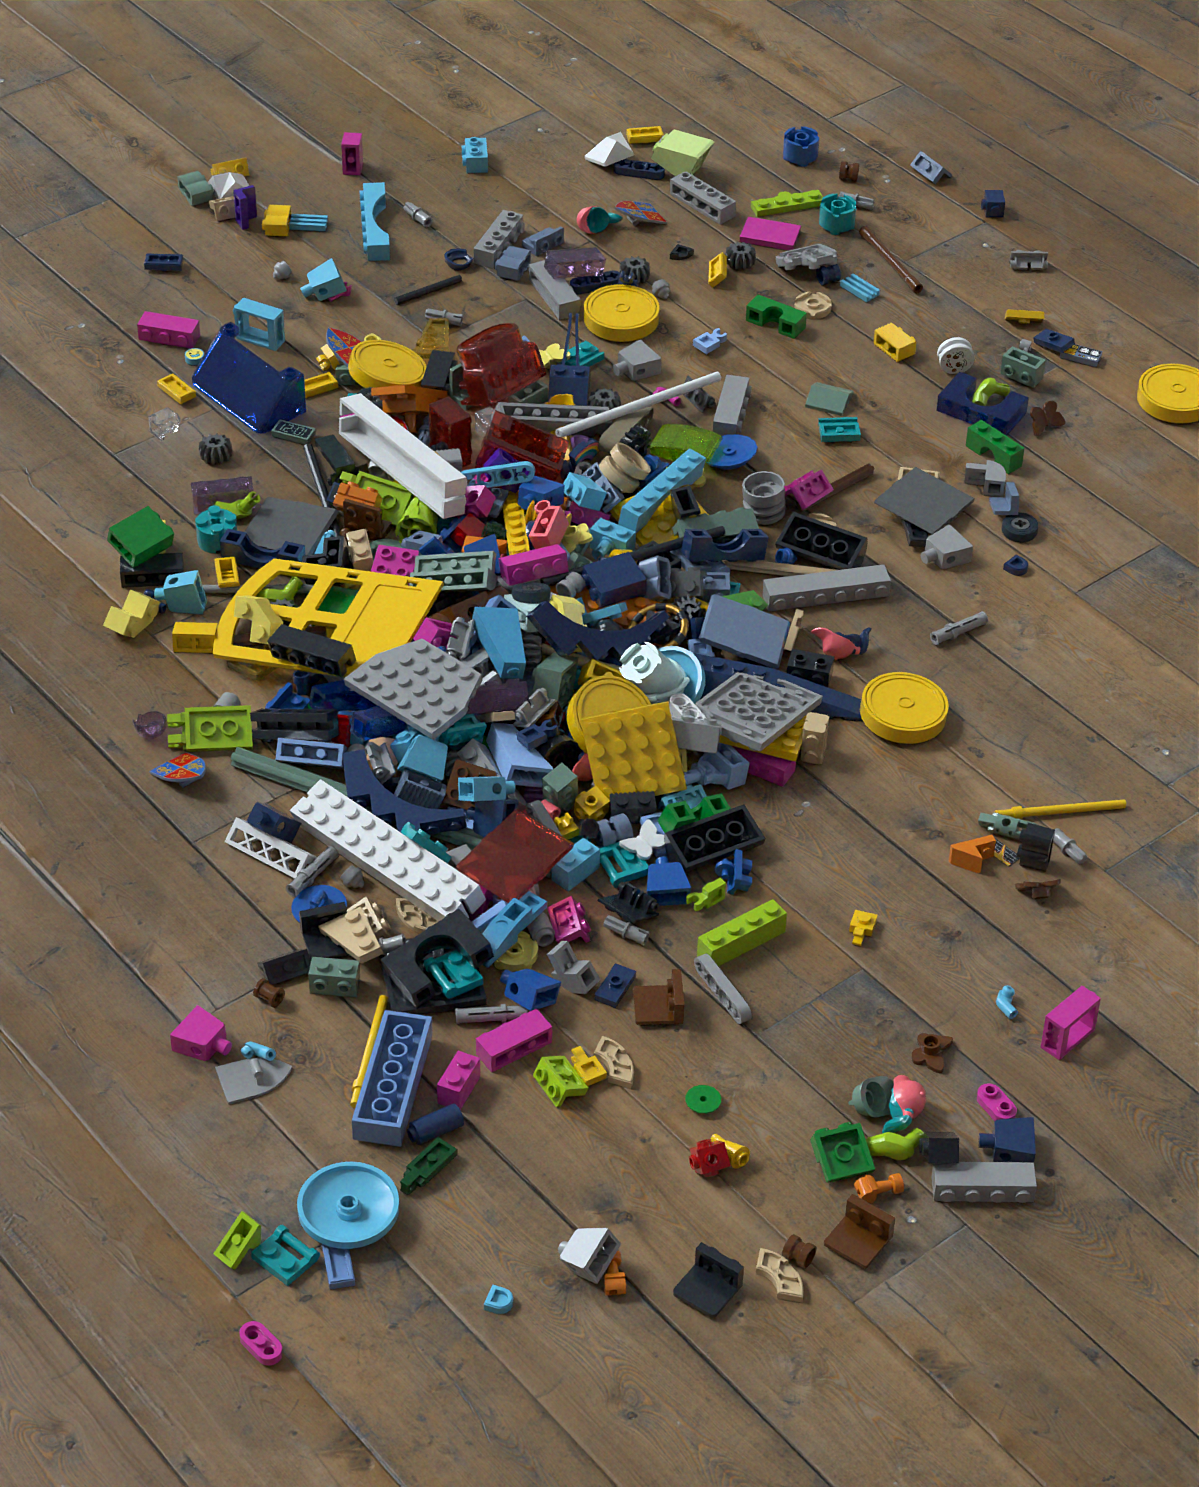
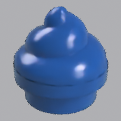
[775,548,797,564]

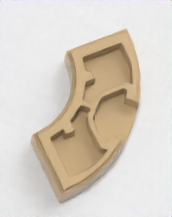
[784,609,804,651]
[396,898,438,934]
[594,1036,634,1089]
[756,1248,804,1303]

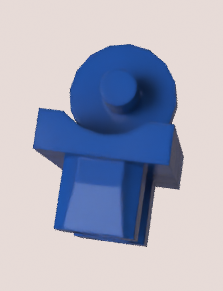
[638,454,670,489]
[715,849,752,895]

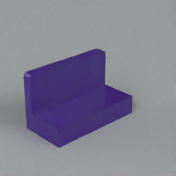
[233,185,257,230]

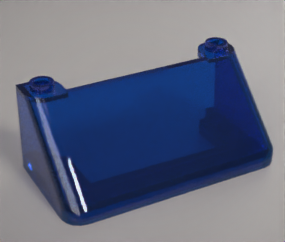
[192,322,306,434]

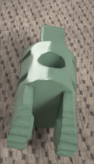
[978,813,1038,840]

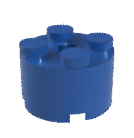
[783,126,819,167]

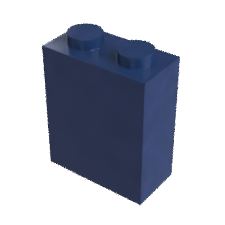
[581,552,647,608]

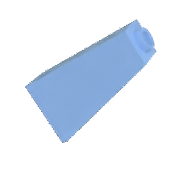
[486,722,553,788]

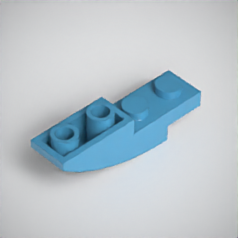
[482,891,547,968]

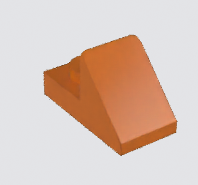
[949,835,996,873]

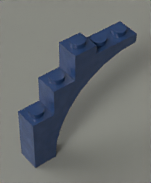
[526,601,670,665]
[342,749,467,835]

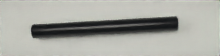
[394,275,462,304]

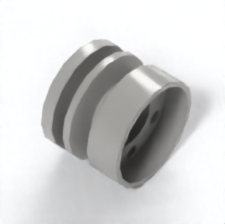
[742,471,786,525]

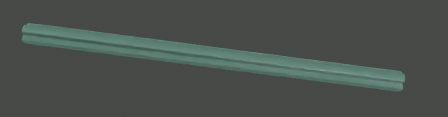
[231,747,555,878]

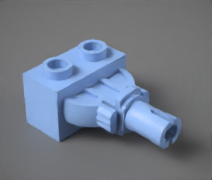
[684,743,749,789]

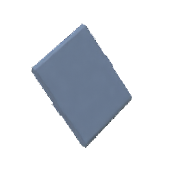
[699,594,790,669]

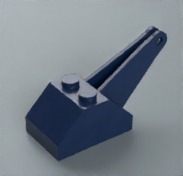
[548,313,591,406]

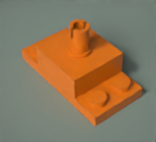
[371,385,447,433]

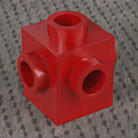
[689,1139,731,1177]

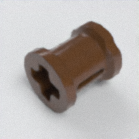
[253,978,285,1008]

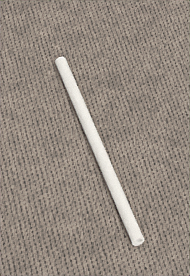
[555,372,721,439]

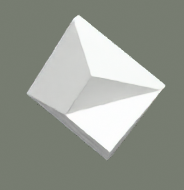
[585,132,634,166]
[208,172,249,199]

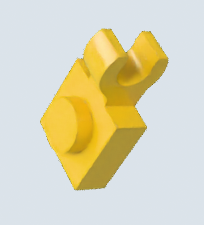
[849,910,878,946]
[571,1046,607,1086]

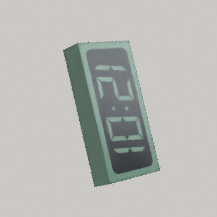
[271,420,316,445]

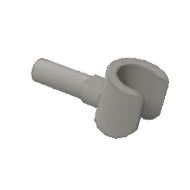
[1019,339,1032,353]

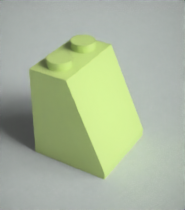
[651,129,714,176]

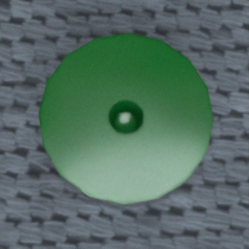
[685,1085,721,1114]

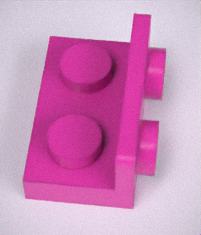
[568,500,611,529]
[547,896,591,944]

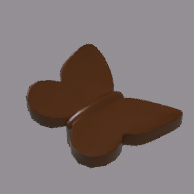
[1030,401,1066,436]
[1015,879,1061,899]
[912,1033,953,1073]

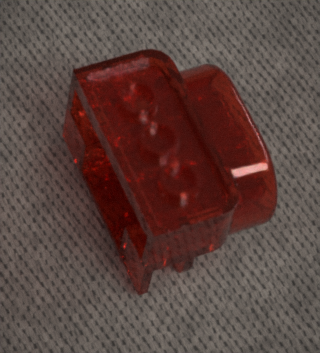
[457,323,547,407]
[475,410,569,489]

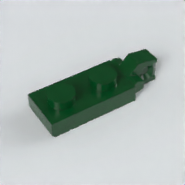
[400,1137,458,1195]

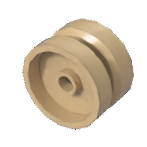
[599,442,651,493]

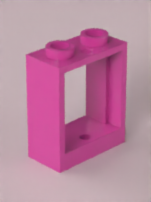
[1040,986,1101,1060]

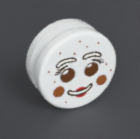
[937,337,975,374]

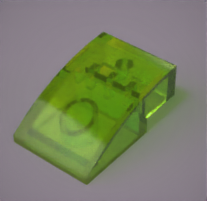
[650,424,723,462]

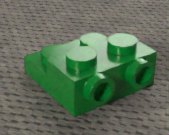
[810,1122,875,1183]

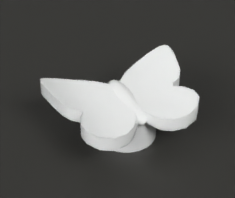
[619,819,665,860]

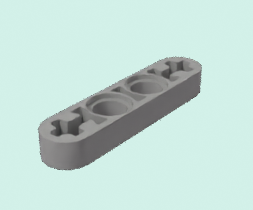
[694,954,752,1024]

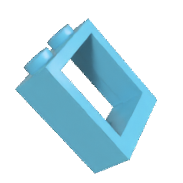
[233,298,285,351]

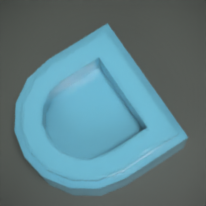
[484,1285,513,1314]

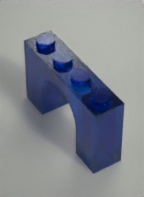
[936,372,1029,436]
[309,680,406,741]

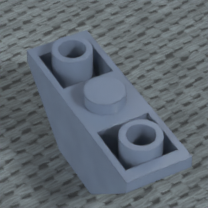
[582,462,625,513]

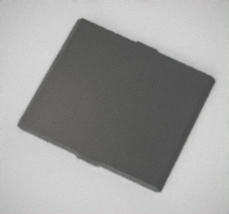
[874,467,975,535]
[244,497,339,555]

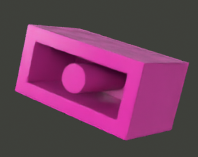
[341,132,363,175]
[437,1051,480,1110]

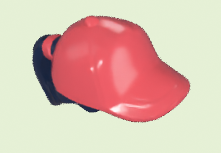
[811,627,872,660]

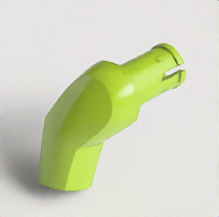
[971,378,1010,412]
[215,491,261,520]
[256,576,304,602]
[866,1128,924,1160]

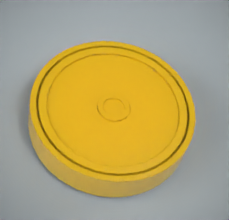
[584,285,659,342]
[348,340,427,388]
[1137,364,1199,423]
[860,672,949,744]
[567,675,651,754]

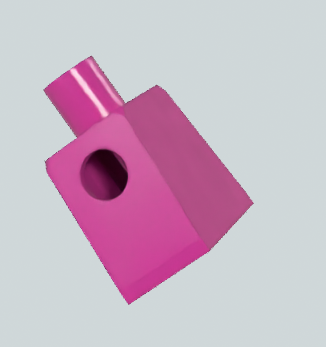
[170,1005,232,1061]

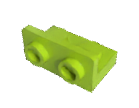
[533,1056,589,1107]

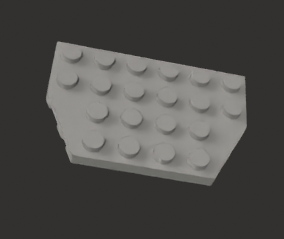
[344,639,482,740]
[695,672,823,751]

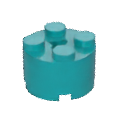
[819,194,856,235]
[195,505,237,553]

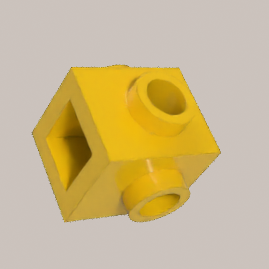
[574,786,610,821]

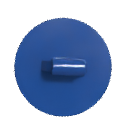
[291,885,347,923]

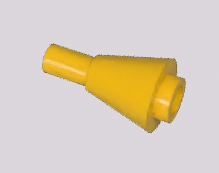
[711,1134,750,1169]

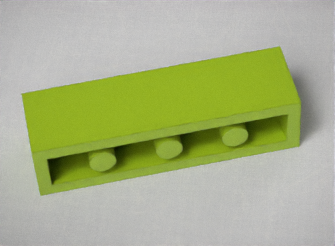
[697,899,787,967]

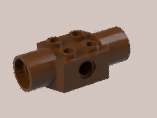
[419,586,509,628]

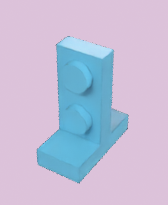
[576,597,628,628]

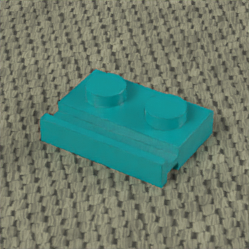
[559,341,605,367]
[818,417,861,442]

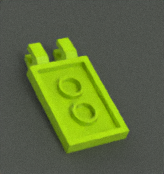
[340,471,414,526]
[167,705,253,752]

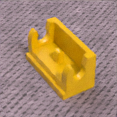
[172,622,218,653]

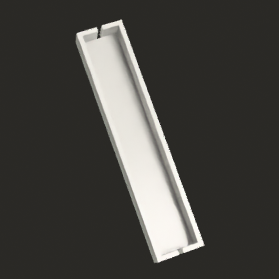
[339,393,467,519]
[290,779,486,921]

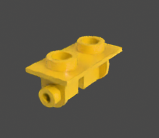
[210,158,249,176]

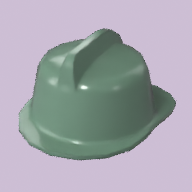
[848,1076,894,1117]

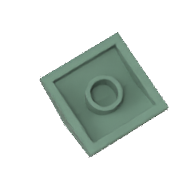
[805,382,854,416]

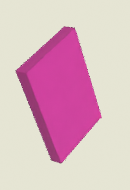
[739,217,801,250]

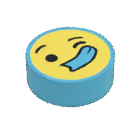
[185,348,204,365]

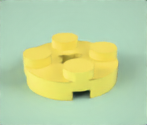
[494,931,538,971]

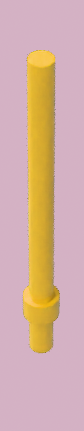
[994,799,1126,819]
[350,995,388,1108]

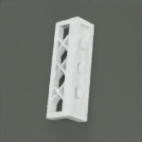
[225,817,317,878]

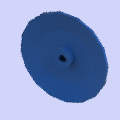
[700,434,758,469]

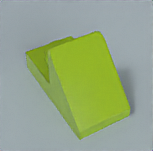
[213,1211,262,1270]

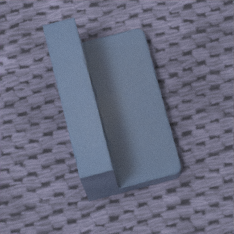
[910,151,952,184]
[989,482,1019,515]

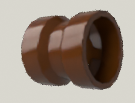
[839,161,859,181]
[782,1234,817,1269]

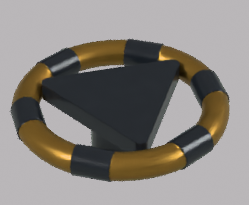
[628,603,689,649]

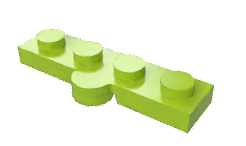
[751,190,823,217]

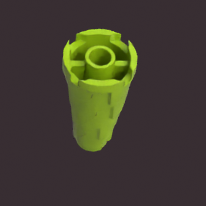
[395,496,438,544]

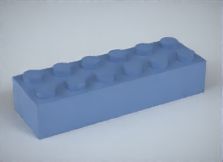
[352,1010,432,1147]

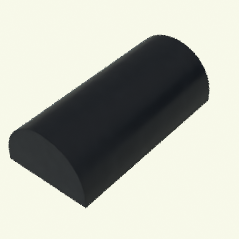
[775,512,868,570]
[664,804,766,873]

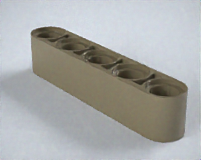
[598,407,654,453]

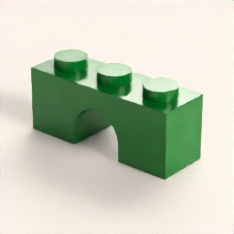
[746,295,807,339]
[966,420,1025,475]
[658,794,731,833]

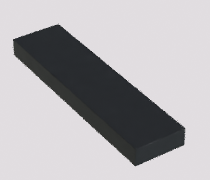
[315,434,356,475]

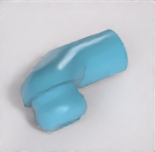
[996,985,1018,1019]
[241,1041,276,1061]

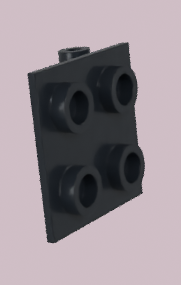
[597,882,659,923]

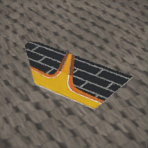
[994,838,1019,866]

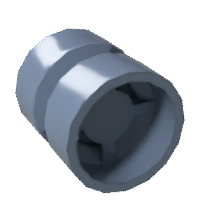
[595,813,633,848]

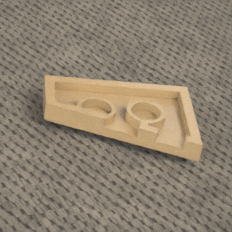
[318,906,383,963]

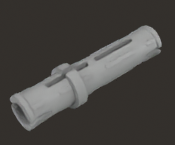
[930,611,988,645]
[286,846,339,897]
[455,1004,528,1024]

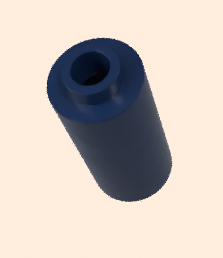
[407,1103,464,1145]

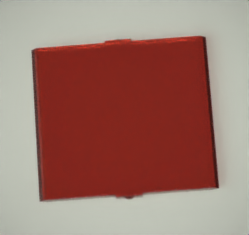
[456,809,574,903]

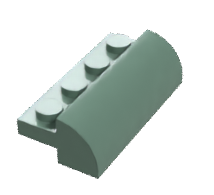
[409,551,498,593]

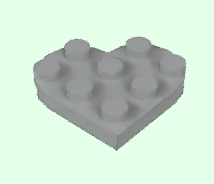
[775,244,837,270]

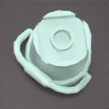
[619,642,690,705]

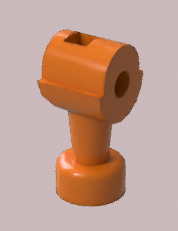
[854,1173,904,1204]
[604,1251,626,1296]

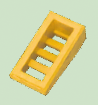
[214,557,240,588]

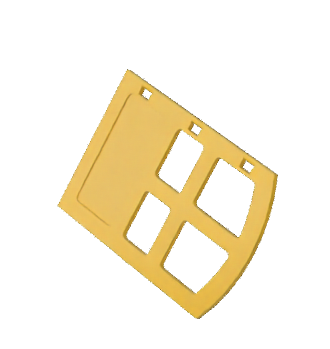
[213,559,444,677]

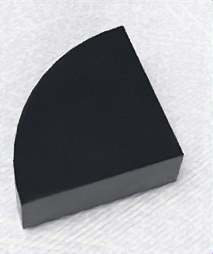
[670,244,694,260]

